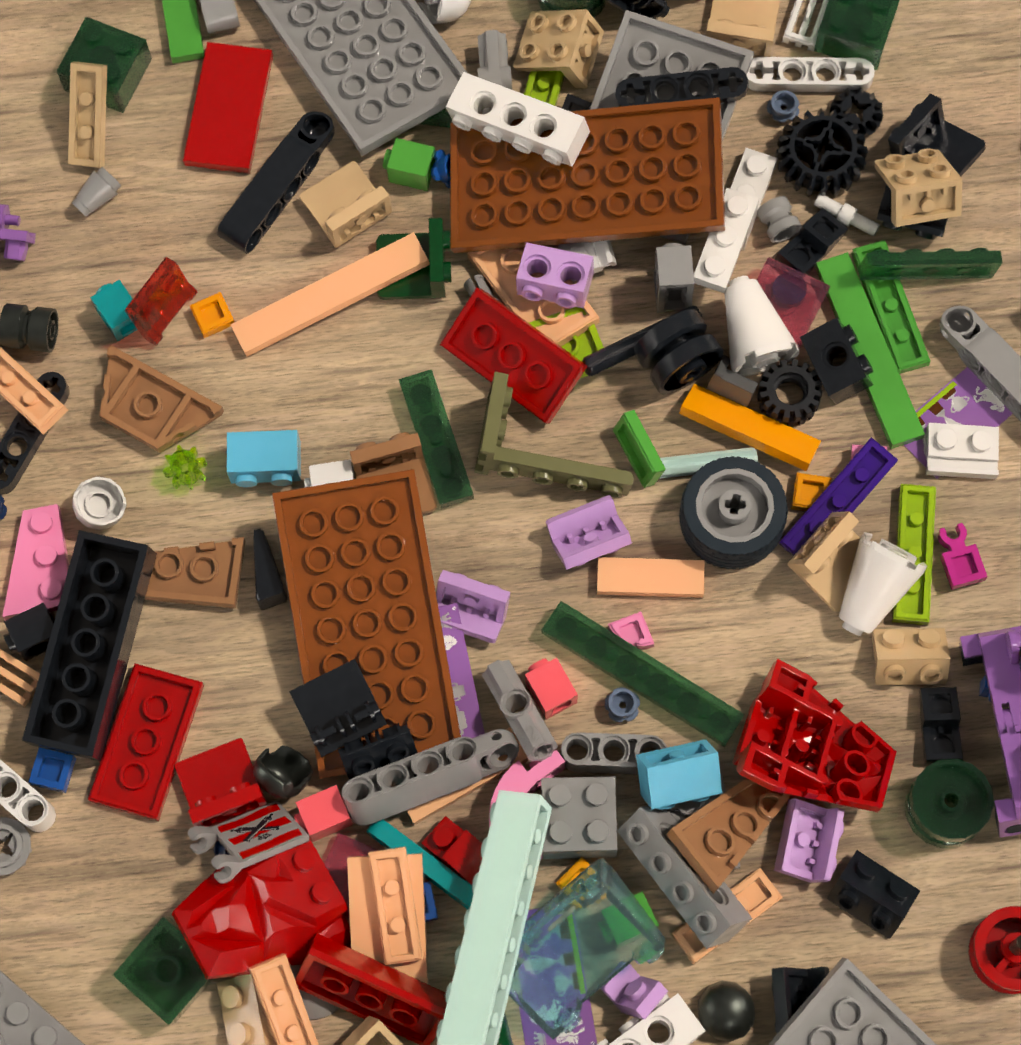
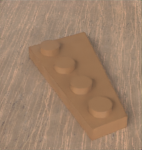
[145,537,246,608]
[666,778,792,894]

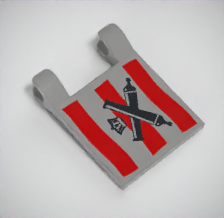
[188,801,310,884]

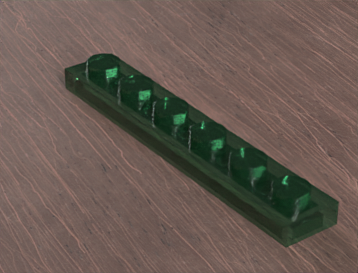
[541,601,745,747]

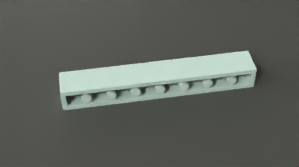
[436,790,552,1045]

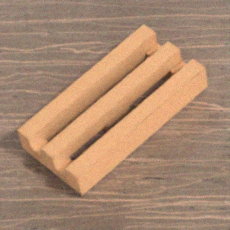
[0,649,40,708]

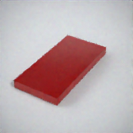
[183,42,273,174]
[440,287,587,424]
[88,663,204,821]

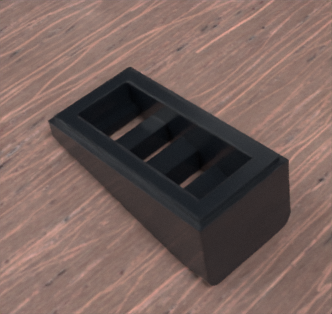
[253,528,288,610]

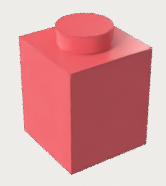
[525,657,578,720]
[293,785,353,842]

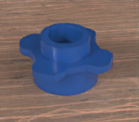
[431,149,451,189]

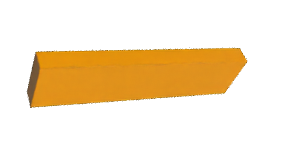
[679,384,821,471]

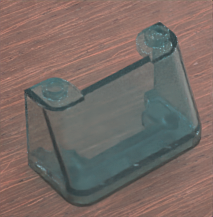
[509,858,665,1040]

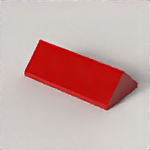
[295,933,447,1045]

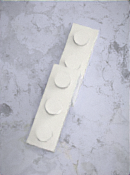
[694,148,778,293]

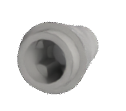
[72,167,122,217]

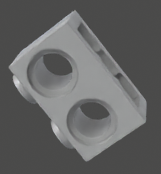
[654,243,694,313]

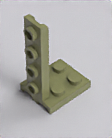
[474,372,634,498]

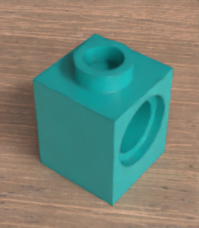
[90,279,147,342]

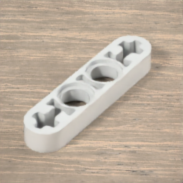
[747,57,875,92]

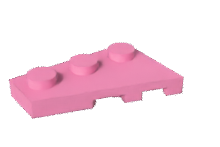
[2,504,69,621]

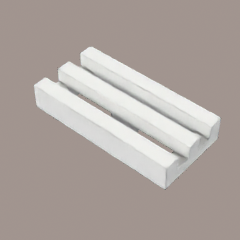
[782,0,831,52]

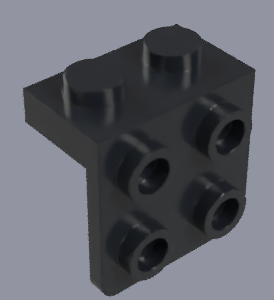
[888,93,986,177]

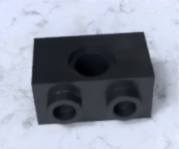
[800,317,874,404]

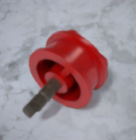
[968,906,1021,994]

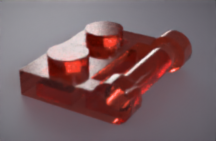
[125,257,198,346]

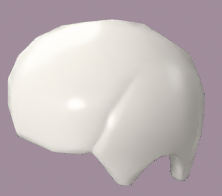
[72,476,126,530]

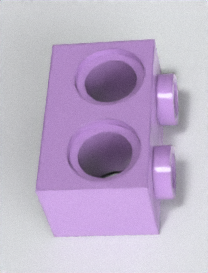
[516,242,594,309]

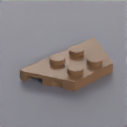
[99,345,224,453]

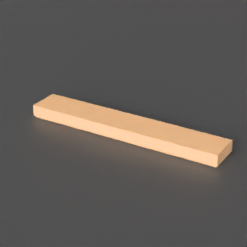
[231,232,430,357]

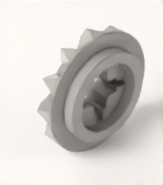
[0,817,32,876]

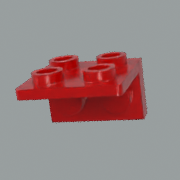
[175,738,267,827]

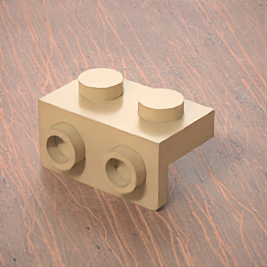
[872,628,951,685]
[216,974,276,1045]

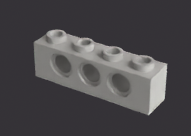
[617,805,753,949]

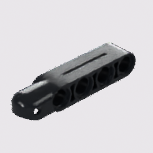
[217,111,334,254]

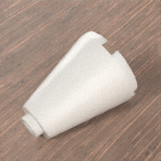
[724,276,800,377]
[839,532,927,636]

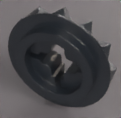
[829,87,883,137]

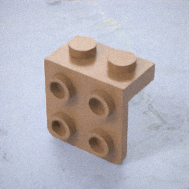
[350,432,437,515]

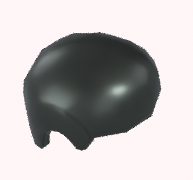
[253,745,314,798]
[698,980,755,1042]

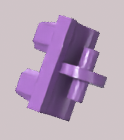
[0,204,36,261]

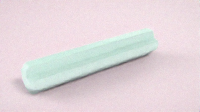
[659,447,758,479]

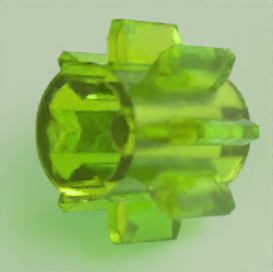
[163,445,207,490]

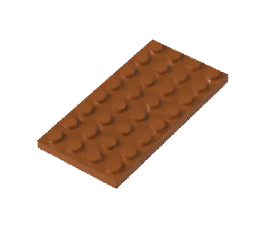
[450,97,725,253]
[272,469,461,779]

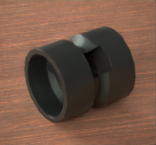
[0,303,59,352]

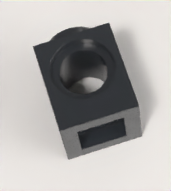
[3,603,54,661]

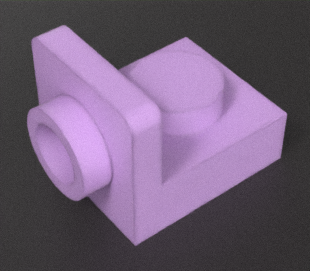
[601,961,668,1020]

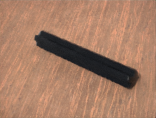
[582,306,703,376]

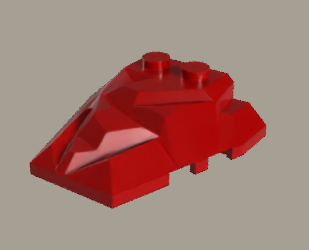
[733,659,897,812]
[171,838,351,980]

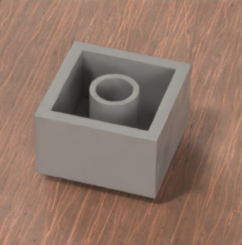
[541,777,617,859]

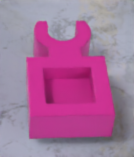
[938,523,988,590]

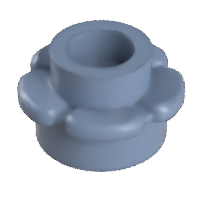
[767,90,800,123]
[605,687,640,722]

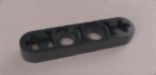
[615,67,748,107]
[0,372,70,495]

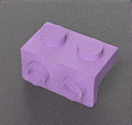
[546,495,632,570]
[436,570,511,643]
[774,798,844,883]

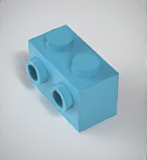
[227,430,301,487]
[636,739,722,810]

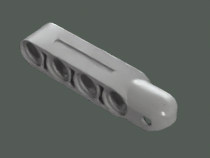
[939,306,1021,422]
[342,729,519,825]

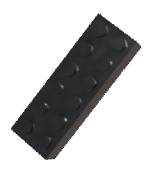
[22,530,157,761]

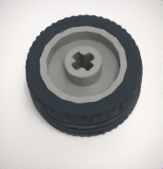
[679,456,788,569]

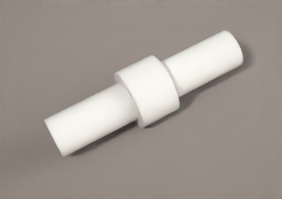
[814,194,880,237]

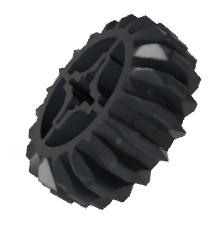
[776,108,868,197]

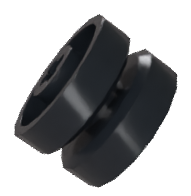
[633,309,724,395]

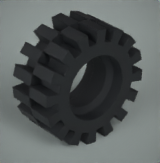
[757,359,822,427]

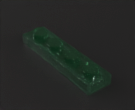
[858,248,1003,280]
[399,369,474,509]

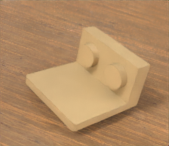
[706,0,780,58]
[513,9,604,88]
[874,148,962,227]
[300,161,392,248]
[787,511,860,612]

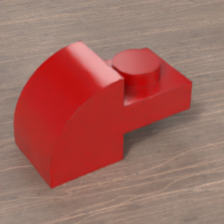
[421,816,482,885]

